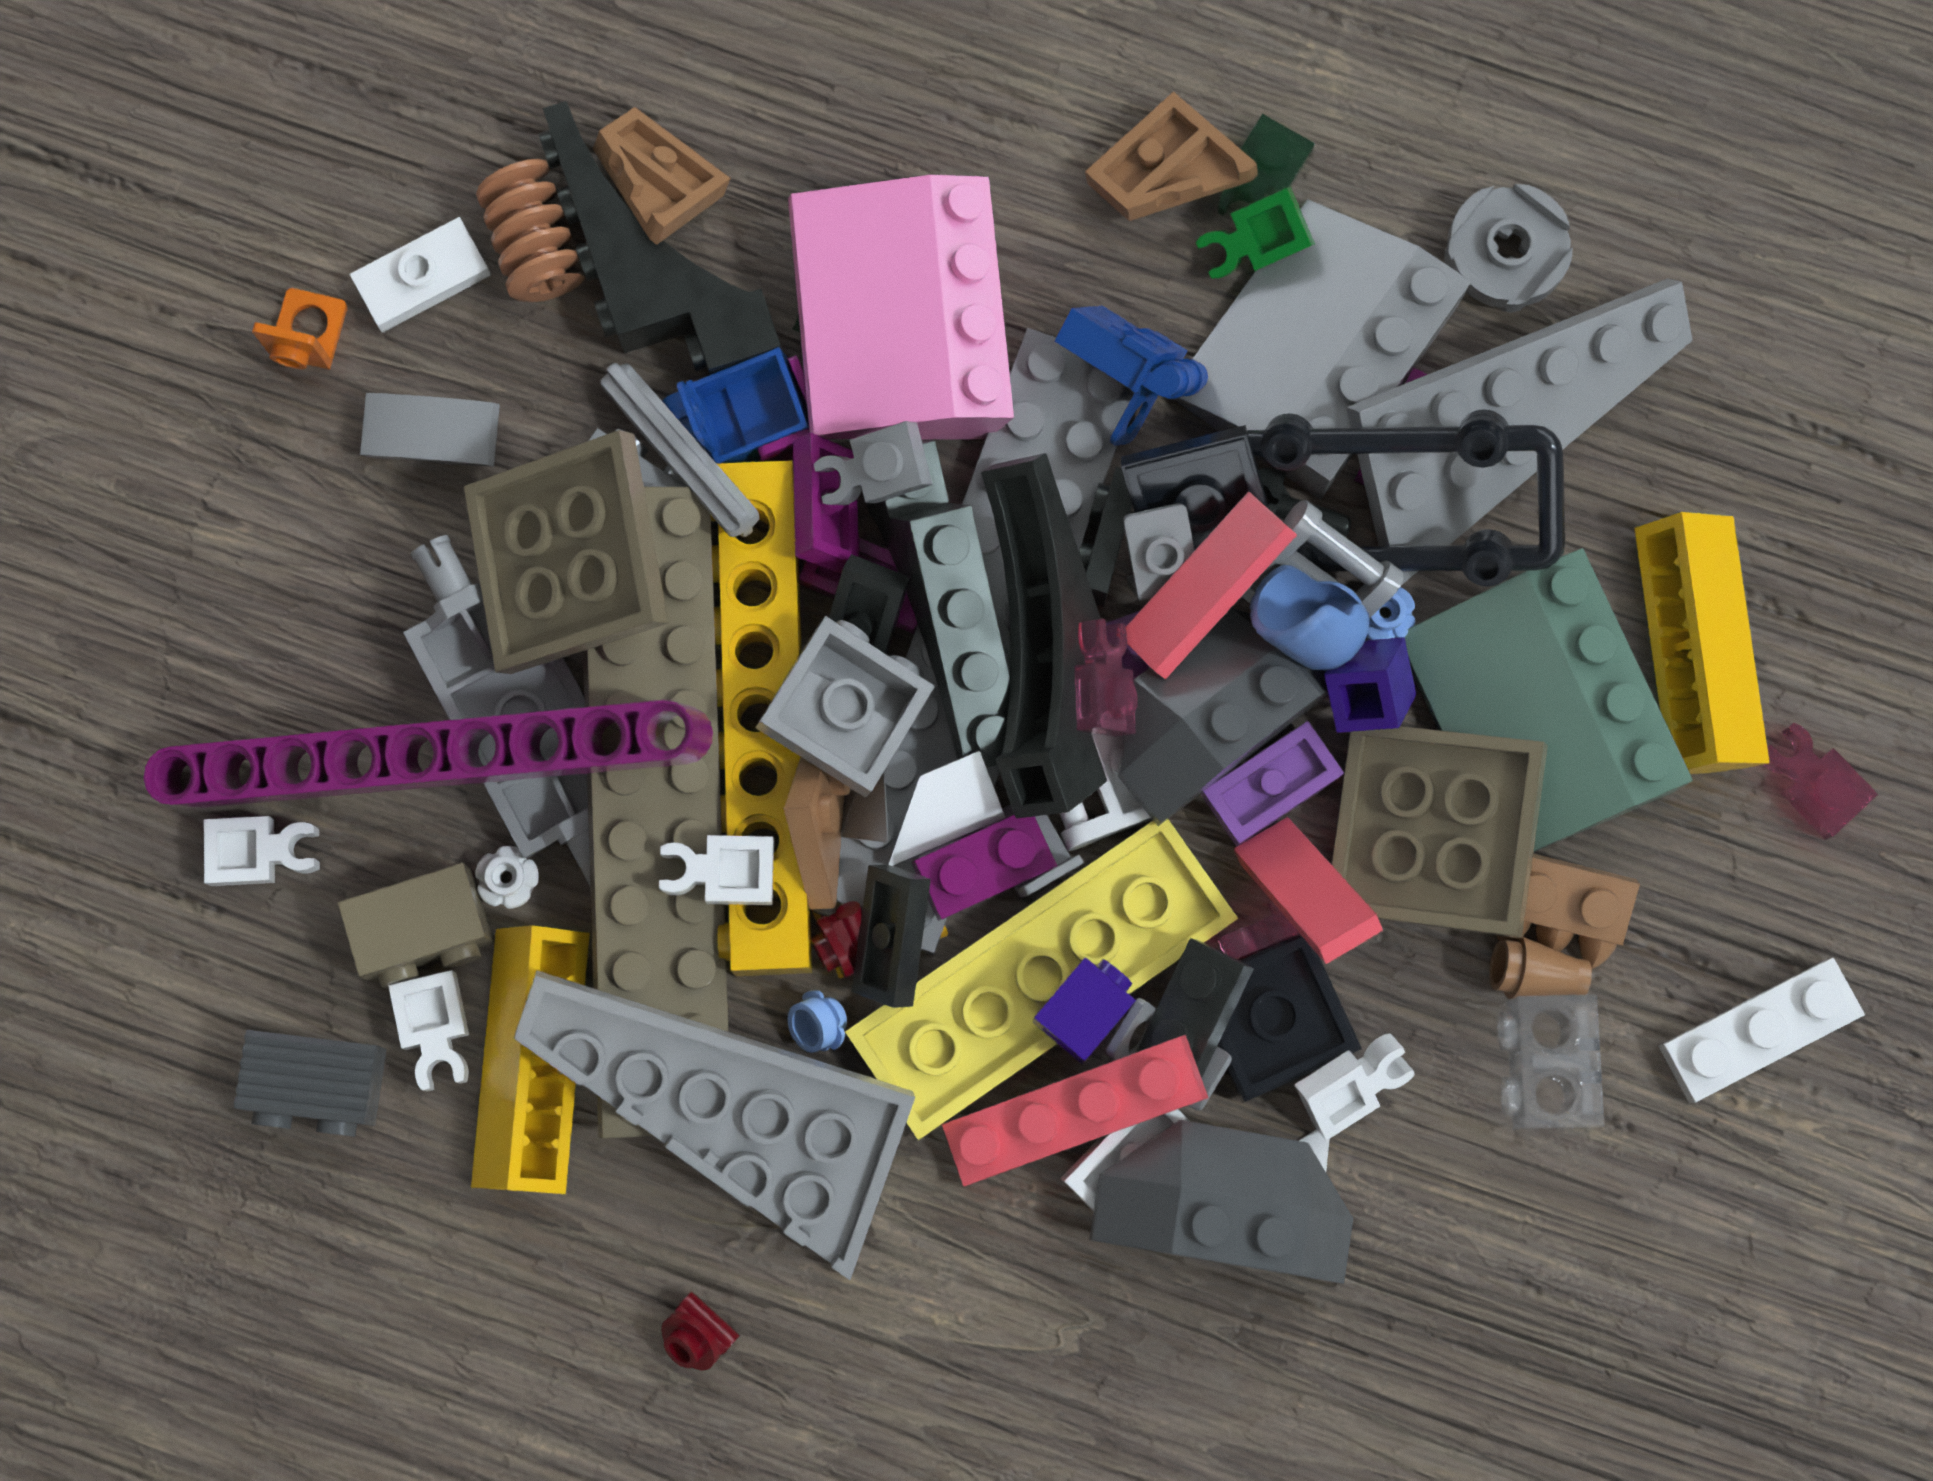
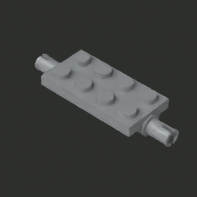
[403,535,591,892]

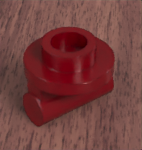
[810,901,862,978]
[661,1291,740,1370]

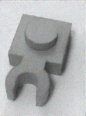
[813,421,933,505]

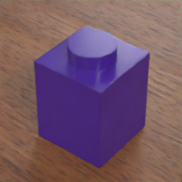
[1324,637,1416,733]
[1032,957,1136,1065]

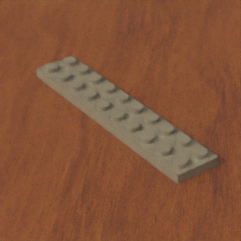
[583,487,729,1139]

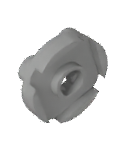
[1444,184,1573,313]

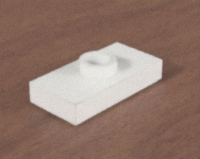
[350,217,491,333]

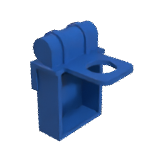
[1055,306,1208,446]
[662,347,809,463]

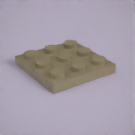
[464,430,669,674]
[1332,726,1548,938]

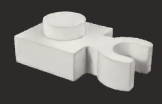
[204,816,320,886]
[659,835,774,905]
[388,970,469,1092]
[1294,1033,1415,1141]

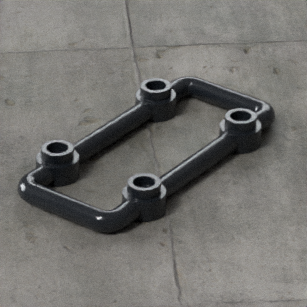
[1247,409,1566,587]

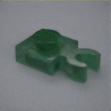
[1217,113,1315,216]

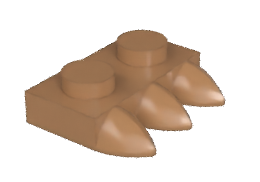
[1496,854,1640,969]

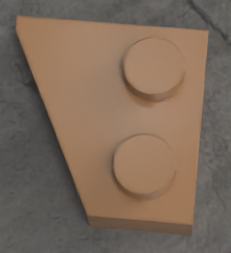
[1085,91,1258,221]
[593,107,731,245]
[784,757,851,910]

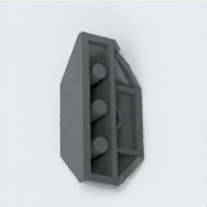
[1118,608,1329,826]
[1089,1120,1353,1284]

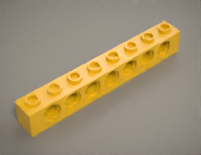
[711,460,812,976]

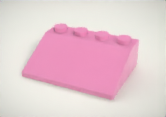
[788,175,1014,440]

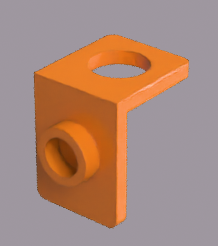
[252,288,348,370]

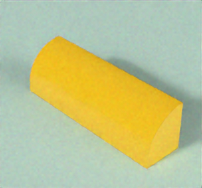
[1634,512,1770,774]
[471,925,590,1194]

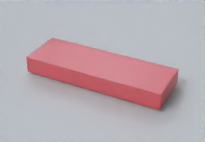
[1119,492,1297,679]
[1234,817,1383,964]

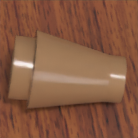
[1489,936,1592,999]

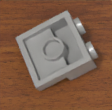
[755,616,935,798]

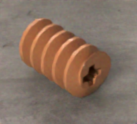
[476,159,585,302]

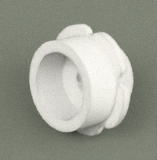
[475,846,539,909]

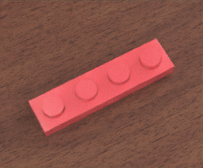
[942,1036,1209,1187]

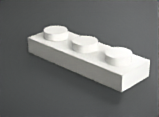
[1659,957,1865,1104]

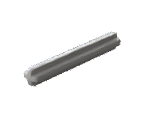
[601,363,759,537]

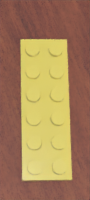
[845,819,1238,1141]

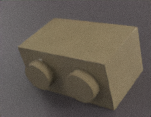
[338,863,495,988]

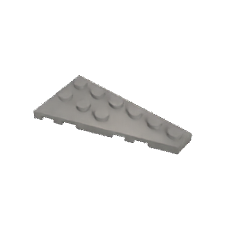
[1347,278,1693,585]
[514,970,915,1280]

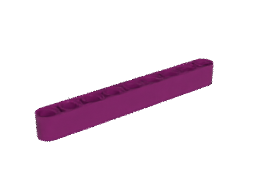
[144,700,713,808]

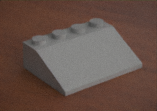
[1173,199,1472,500]

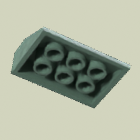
[1405,548,1693,852]

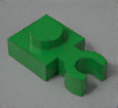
[1195,187,1315,279]

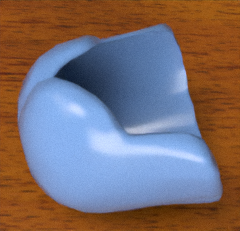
[1250,564,1370,670]

